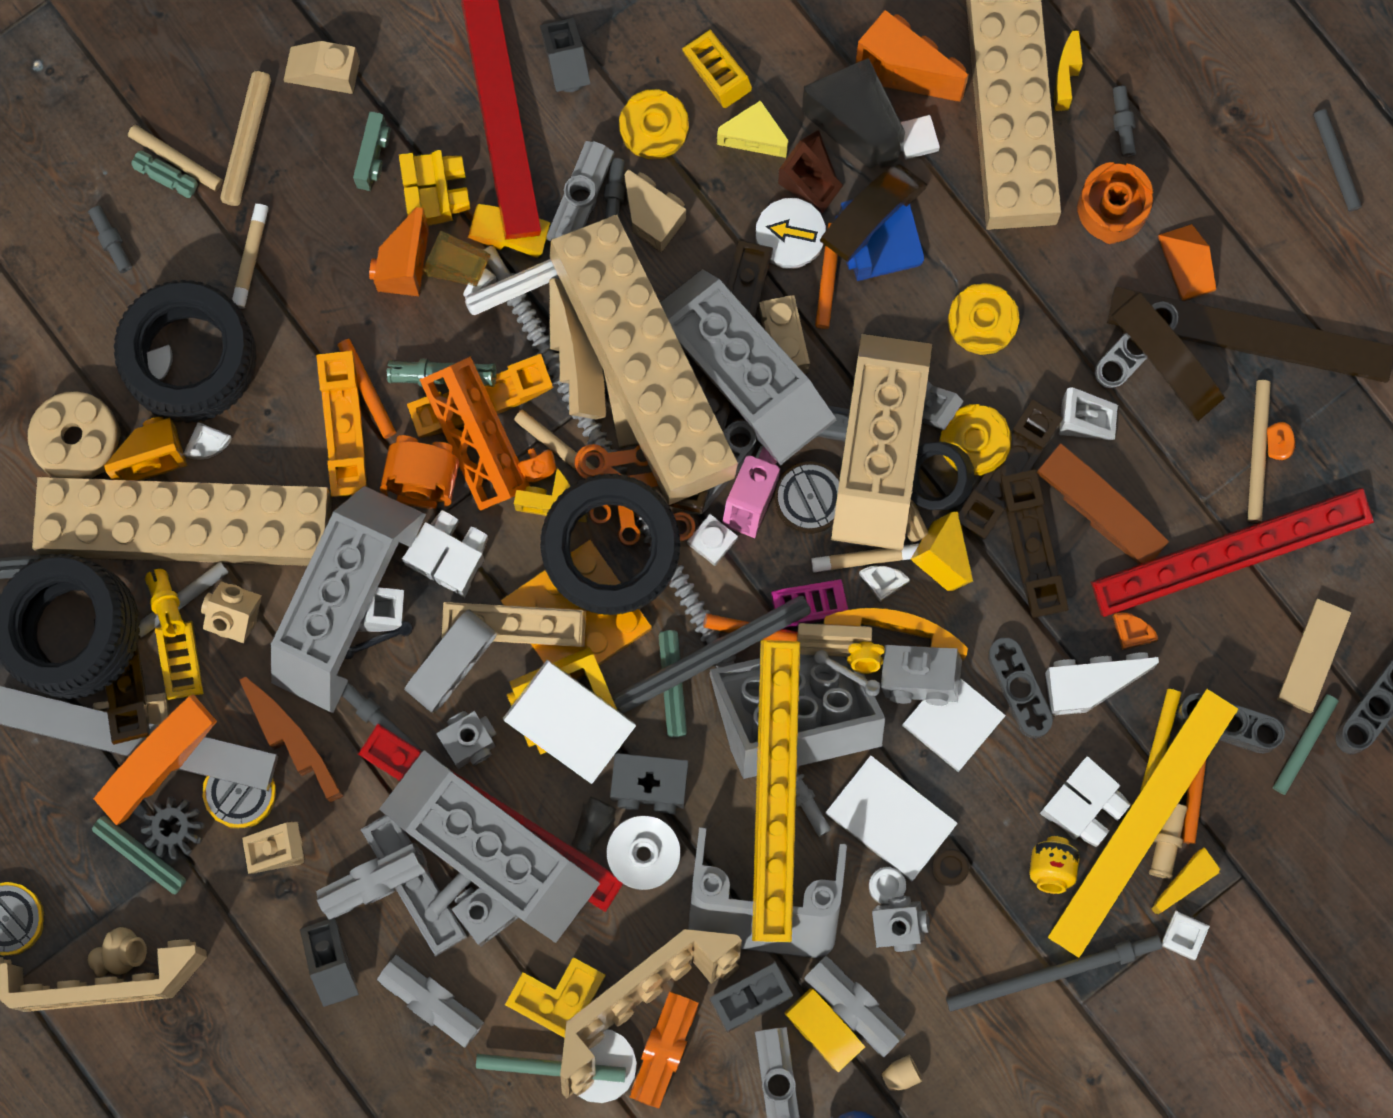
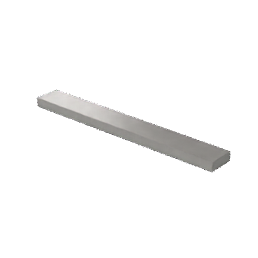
[0,686,279,792]

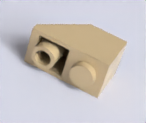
[624,169,686,253]

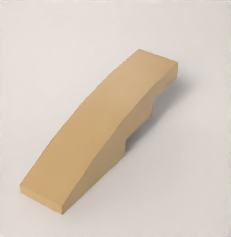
[549,278,606,420]

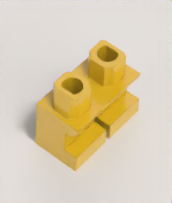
[399,150,470,226]

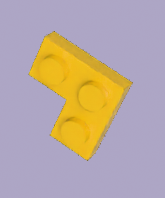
[505,957,606,1038]

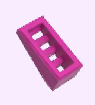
[771,579,848,629]

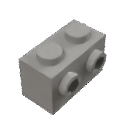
[451,887,519,947]

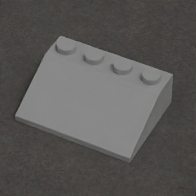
[709,654,885,779]

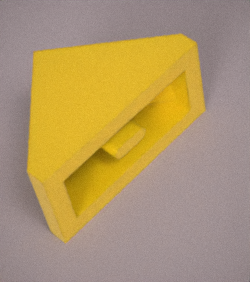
[910,512,973,591]

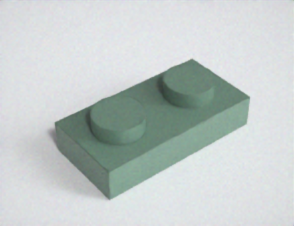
[353,111,391,191]

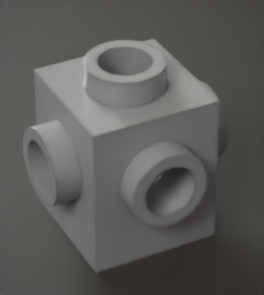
[437,711,497,769]
[872,896,930,952]

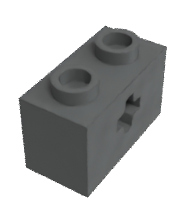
[610,753,688,814]

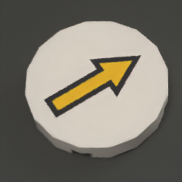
[756,198,826,269]

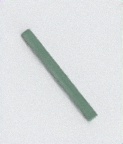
[476,1054,626,1082]

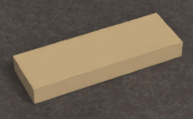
[1277,599,1351,714]

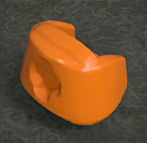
[1267,422,1295,460]
[518,448,557,483]

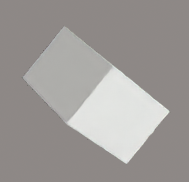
[1059,388,1118,440]

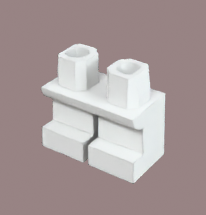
[402,510,488,598]
[1040,756,1131,847]

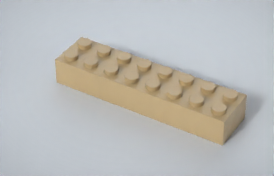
[966,0,1061,230]
[550,215,738,505]
[32,477,332,566]

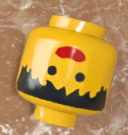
[1029,836,1080,894]

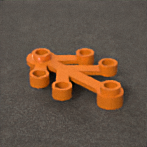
[574,444,695,546]

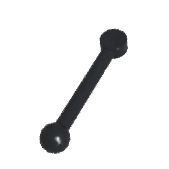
[344,621,412,660]

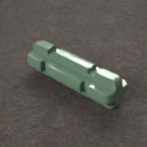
[131,150,198,198]

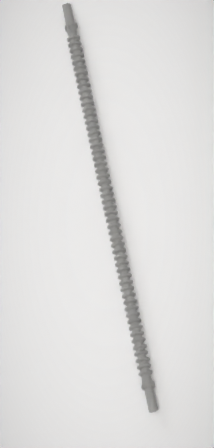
[482,245,831,837]

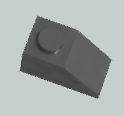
[540,18,591,92]
[300,918,359,1007]

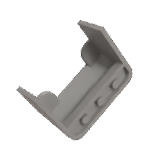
[688,827,847,958]

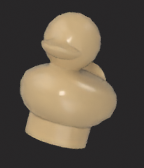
[87,927,147,977]

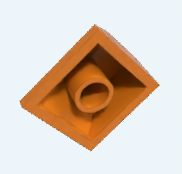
[369,207,429,296]

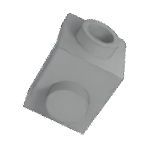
[922,381,963,430]

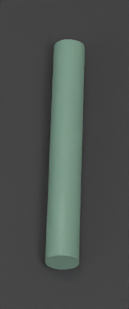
[1273,694,1339,795]

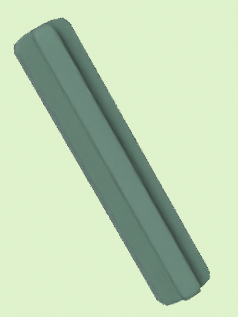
[659,630,687,738]
[92,816,186,894]

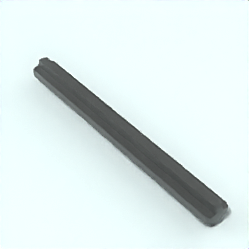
[612,596,811,713]

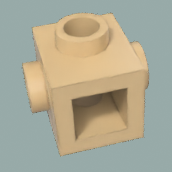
[201,581,262,643]

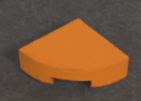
[1113,613,1159,650]

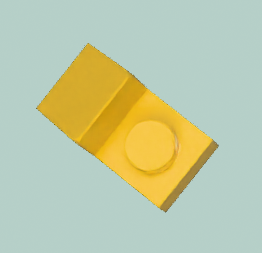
[514,468,588,522]

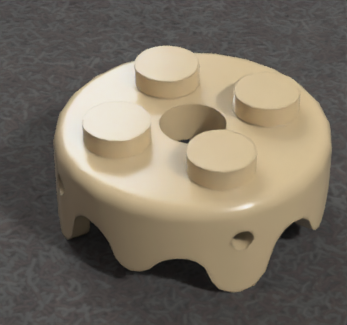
[28,391,121,479]

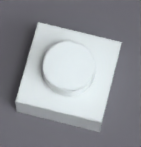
[687,514,738,566]

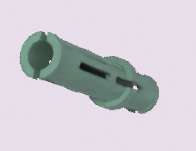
[387,358,497,387]

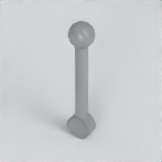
[814,650,880,696]

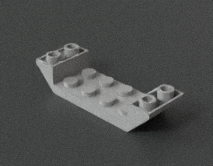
[660,269,837,465]
[271,486,426,713]
[379,750,601,943]

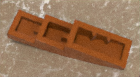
[1037,443,1169,564]
[239,677,344,803]

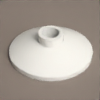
[607,816,680,890]

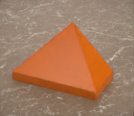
[1158,224,1216,301]

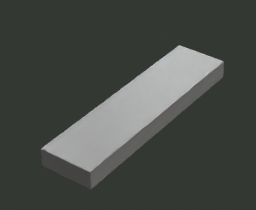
[361,815,467,956]

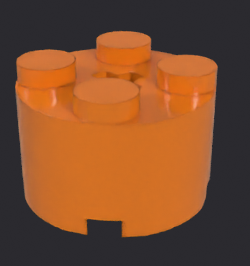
[1077,162,1153,244]
[380,435,460,509]

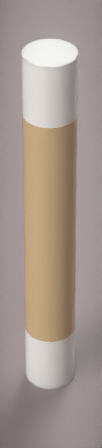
[232,204,269,309]
[811,543,919,572]

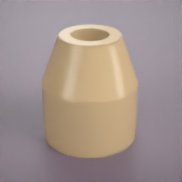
[882,1054,922,1091]

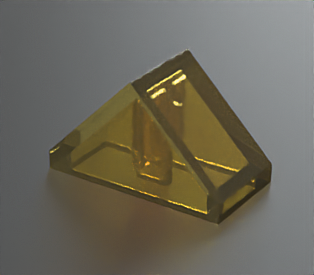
[422,231,491,287]

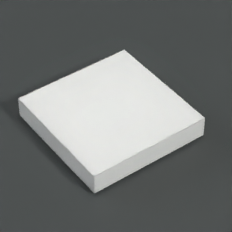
[902,678,1006,772]

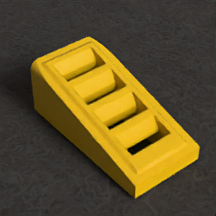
[682,29,752,108]
[155,621,204,700]
[1151,847,1220,915]

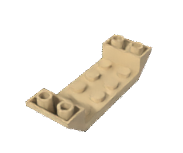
[831,334,932,550]
[560,929,742,1099]
[0,939,207,1012]

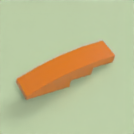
[93,694,217,826]

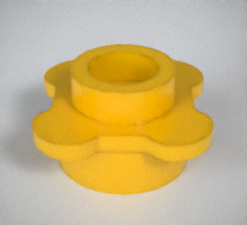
[847,641,885,674]

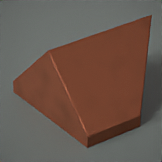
[778,129,843,213]

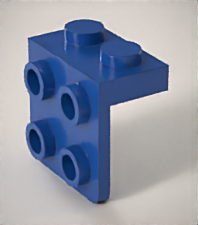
[835,199,924,281]

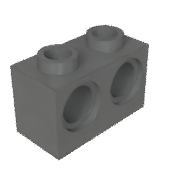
[710,962,793,1033]

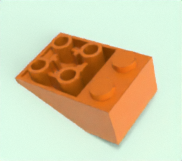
[855,10,969,102]

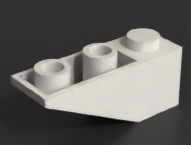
[1045,653,1159,716]

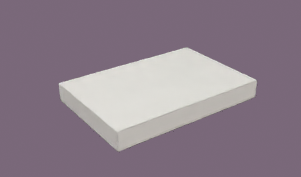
[503,660,636,784]
[825,756,958,882]

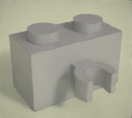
[881,645,962,706]

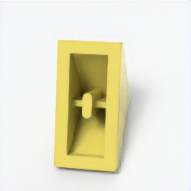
[717,101,788,158]

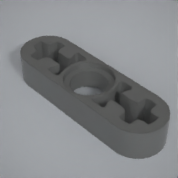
[988,638,1053,739]

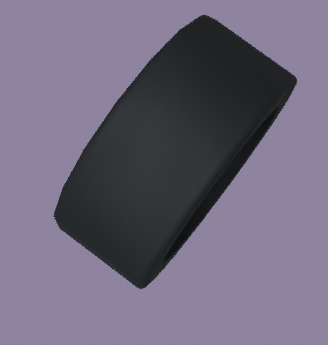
[911,442,975,510]

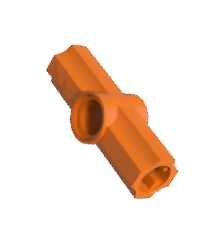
[630,992,699,1109]

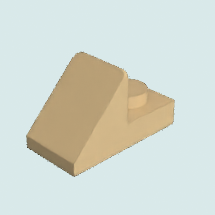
[242,822,304,874]

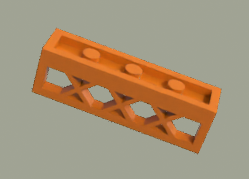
[420,356,530,510]

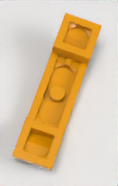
[316,351,367,497]
[407,353,554,438]
[824,608,968,661]

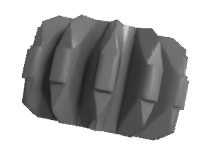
[141,796,205,860]

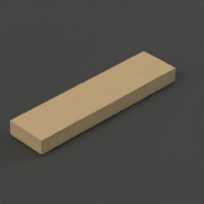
[441,602,587,647]

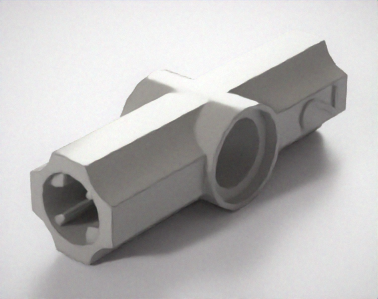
[546,141,614,241]
[316,843,429,920]
[377,955,484,1048]
[804,956,906,1058]
[755,1027,800,1118]

